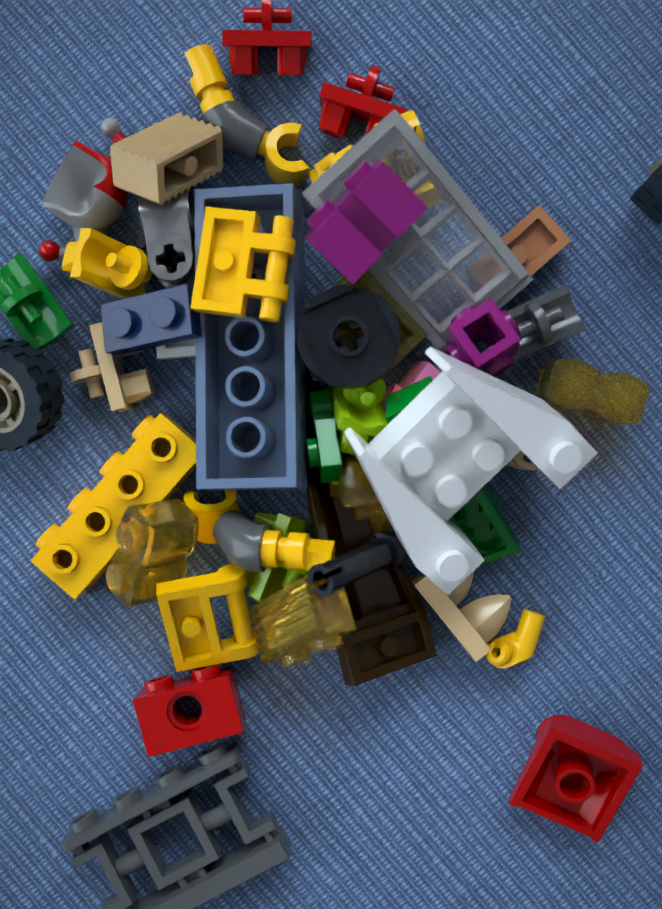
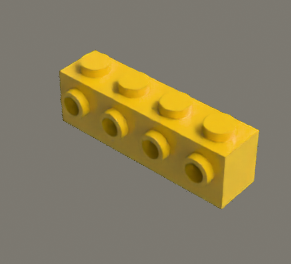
[30,413,196,600]

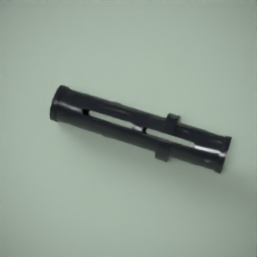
[308,530,409,597]

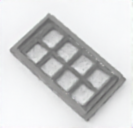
[302,109,534,354]

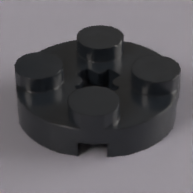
[297,285,401,390]

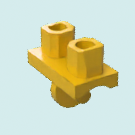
[62,228,152,299]

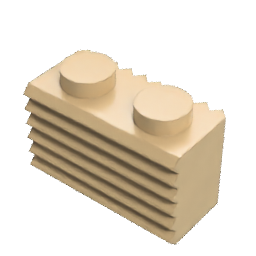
[110,112,223,206]

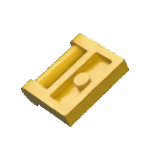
[156,564,261,672]

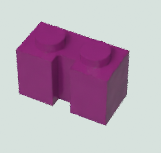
[305,159,428,285]

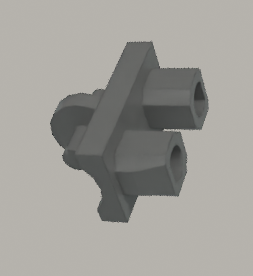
[507,285,586,361]

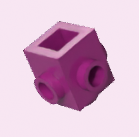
[445,298,521,377]

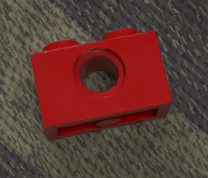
[133,664,247,757]

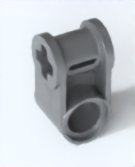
[139,191,195,289]

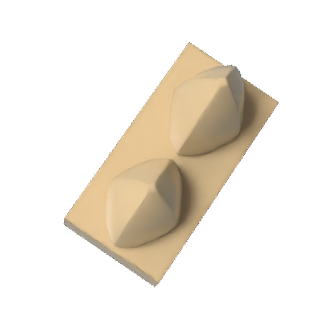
[411,571,512,662]

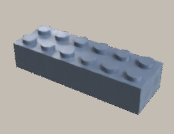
[195,183,307,491]

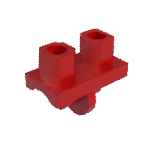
[222,0,312,75]
[319,65,408,140]

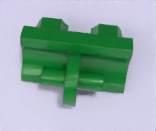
[0,252,75,350]

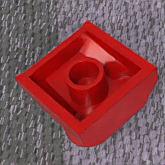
[509,715,643,843]

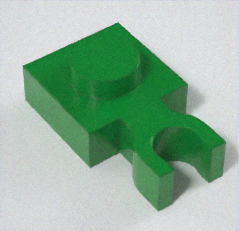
[306,390,342,483]

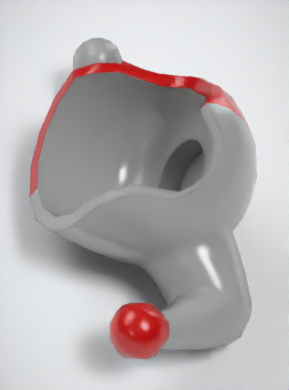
[39,117,128,262]

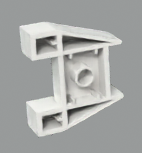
[344,347,598,595]

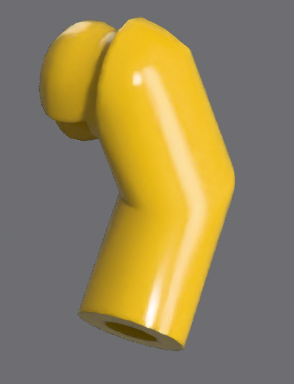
[486,608,546,669]

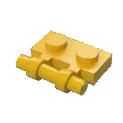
[191,207,296,322]

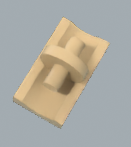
[69,322,155,413]

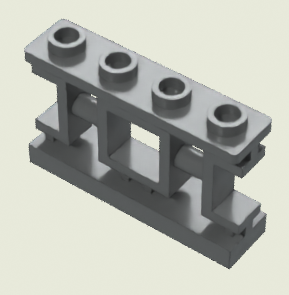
[60,742,291,909]

